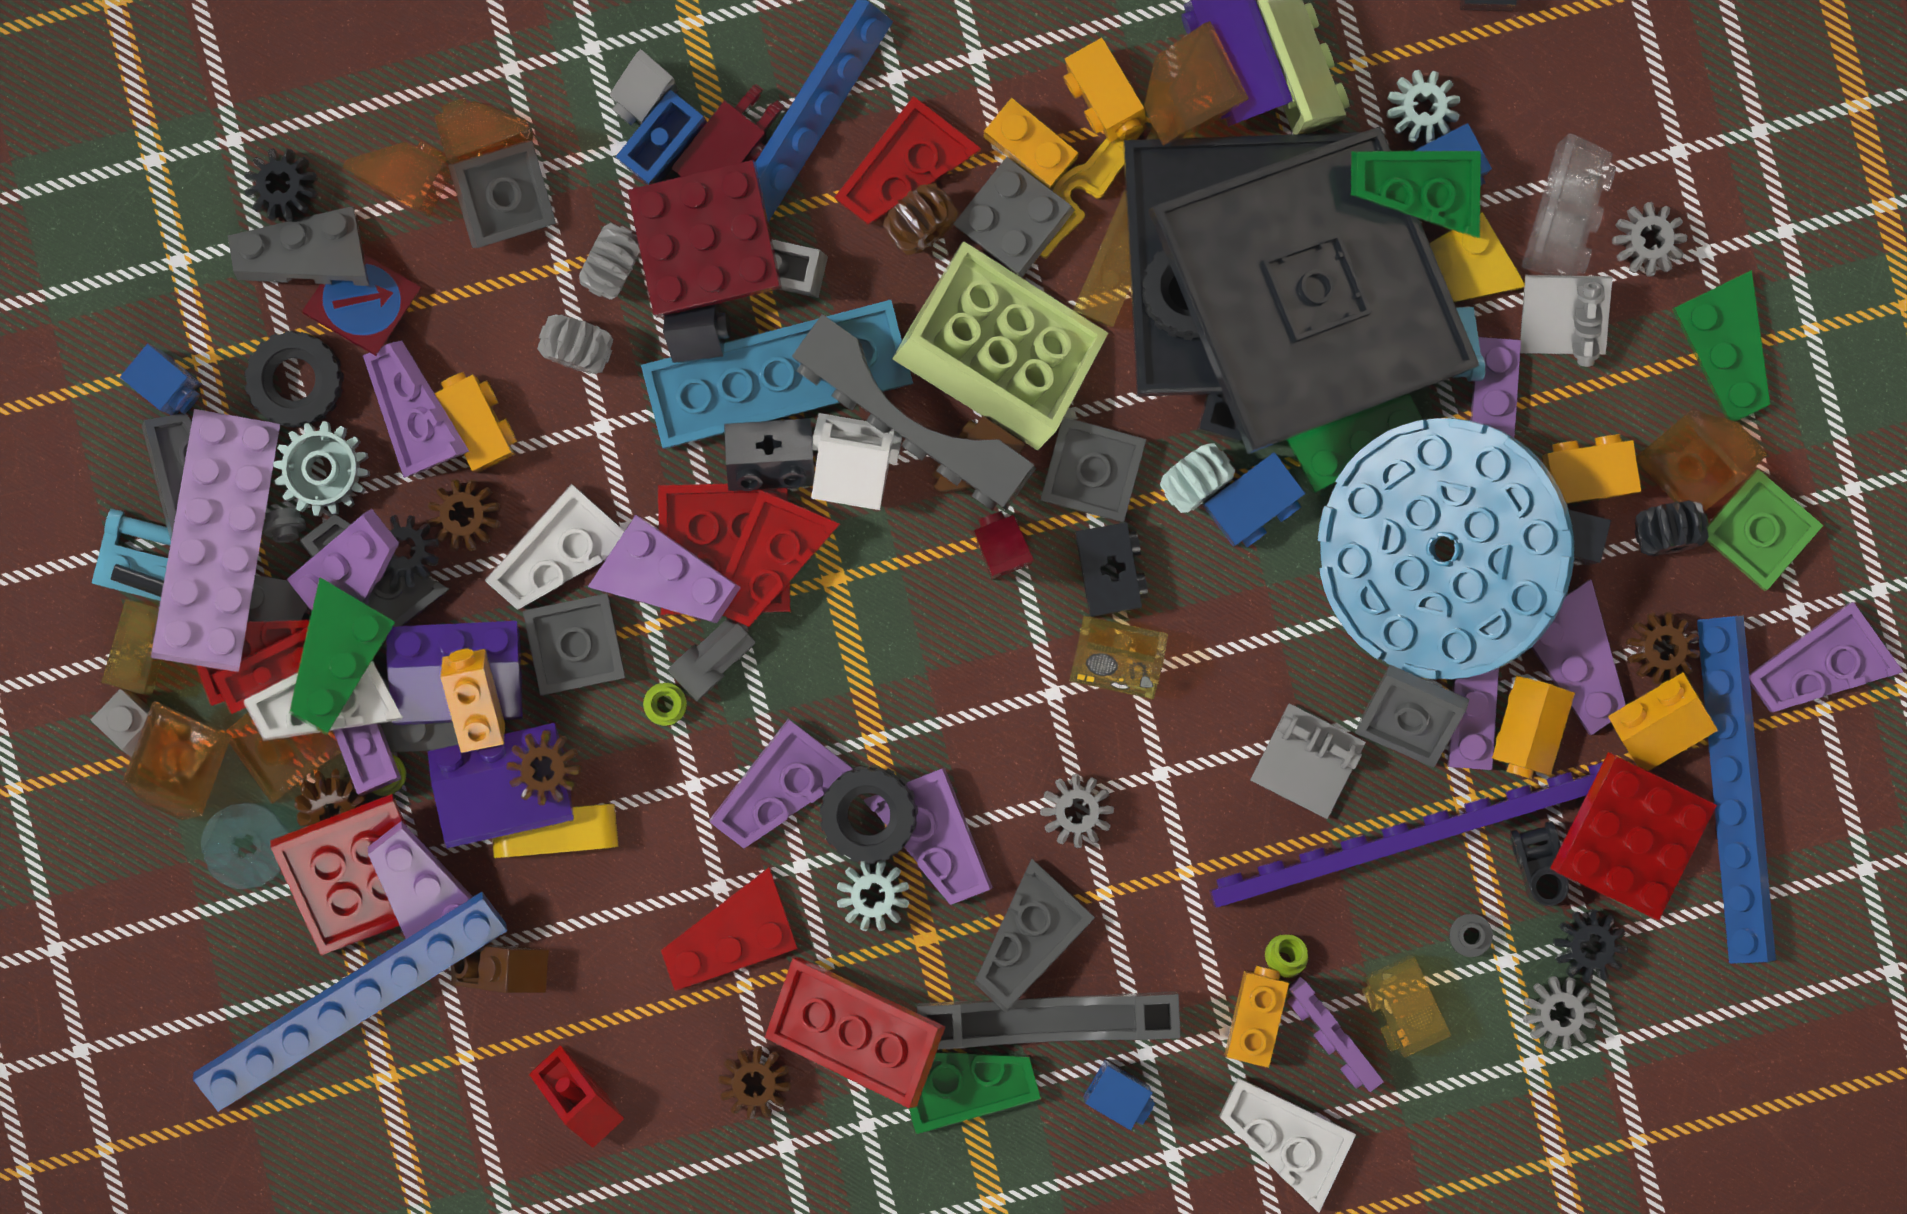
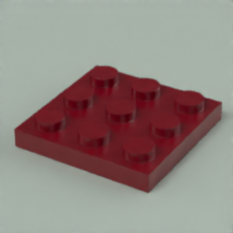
[627,160,782,318]

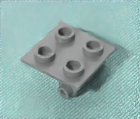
[1520,275,1613,367]
[1250,704,1366,819]

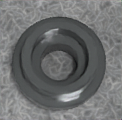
[263,508,306,543]
[1449,914,1493,957]

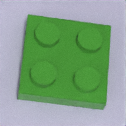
[1707,469,1824,591]

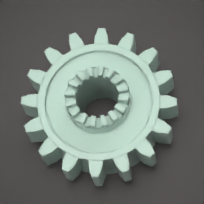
[273,421,370,516]

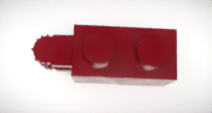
[671,84,784,177]

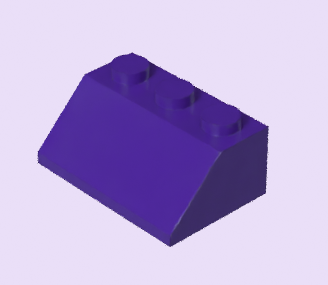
[1181,0,1293,127]
[387,621,523,725]
[428,723,574,848]

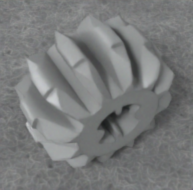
[1612,202,1687,277]
[579,223,640,299]
[537,315,613,374]
[1040,774,1114,848]
[1523,976,1597,1050]

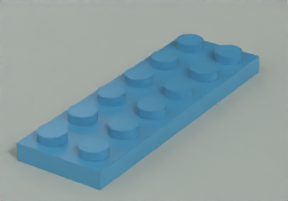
[641,300,913,449]

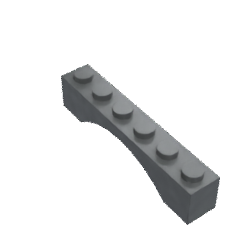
[792,314,1036,511]
[917,991,1181,1049]

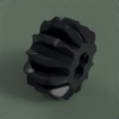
[244,148,318,221]
[1634,500,1709,556]
[381,515,439,588]
[1553,909,1628,983]

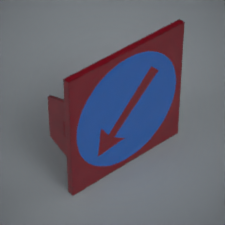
[302,254,421,356]

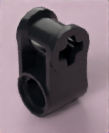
[1510,821,1569,906]

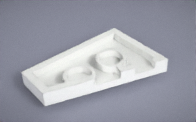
[485,484,624,610]
[243,661,402,741]
[1219,1078,1356,1212]

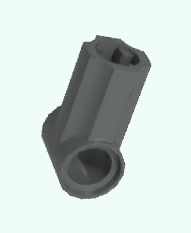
[667,618,756,702]

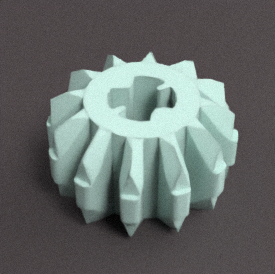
[1387,70,1460,144]
[1160,443,1235,513]
[837,860,909,931]

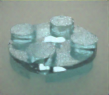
[201,803,289,889]

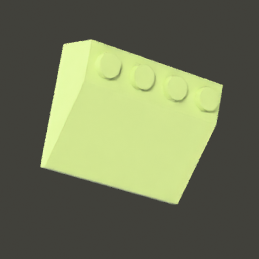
[1256,0,1350,134]
[892,242,1108,451]

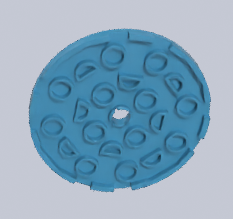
[1318,418,1574,679]

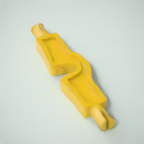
[1024,124,1147,275]

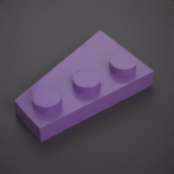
[287,509,399,611]
[588,515,741,623]
[1749,602,1903,712]
[709,719,853,848]

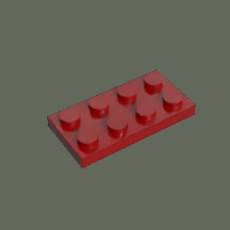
[764,957,945,1108]

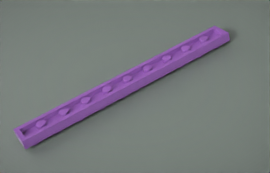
[1447,337,1521,770]

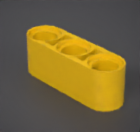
[492,804,618,858]

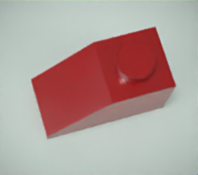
[529,1045,624,1148]

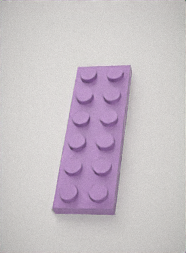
[151,409,280,672]

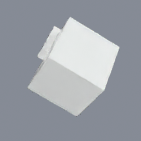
[811,413,902,510]

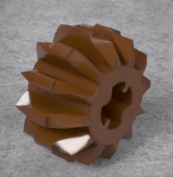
[883,183,958,255]
[427,479,501,551]
[1625,612,1700,684]
[506,730,582,805]
[295,768,367,826]
[718,1046,792,1120]

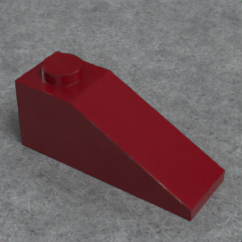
[973,511,1033,580]

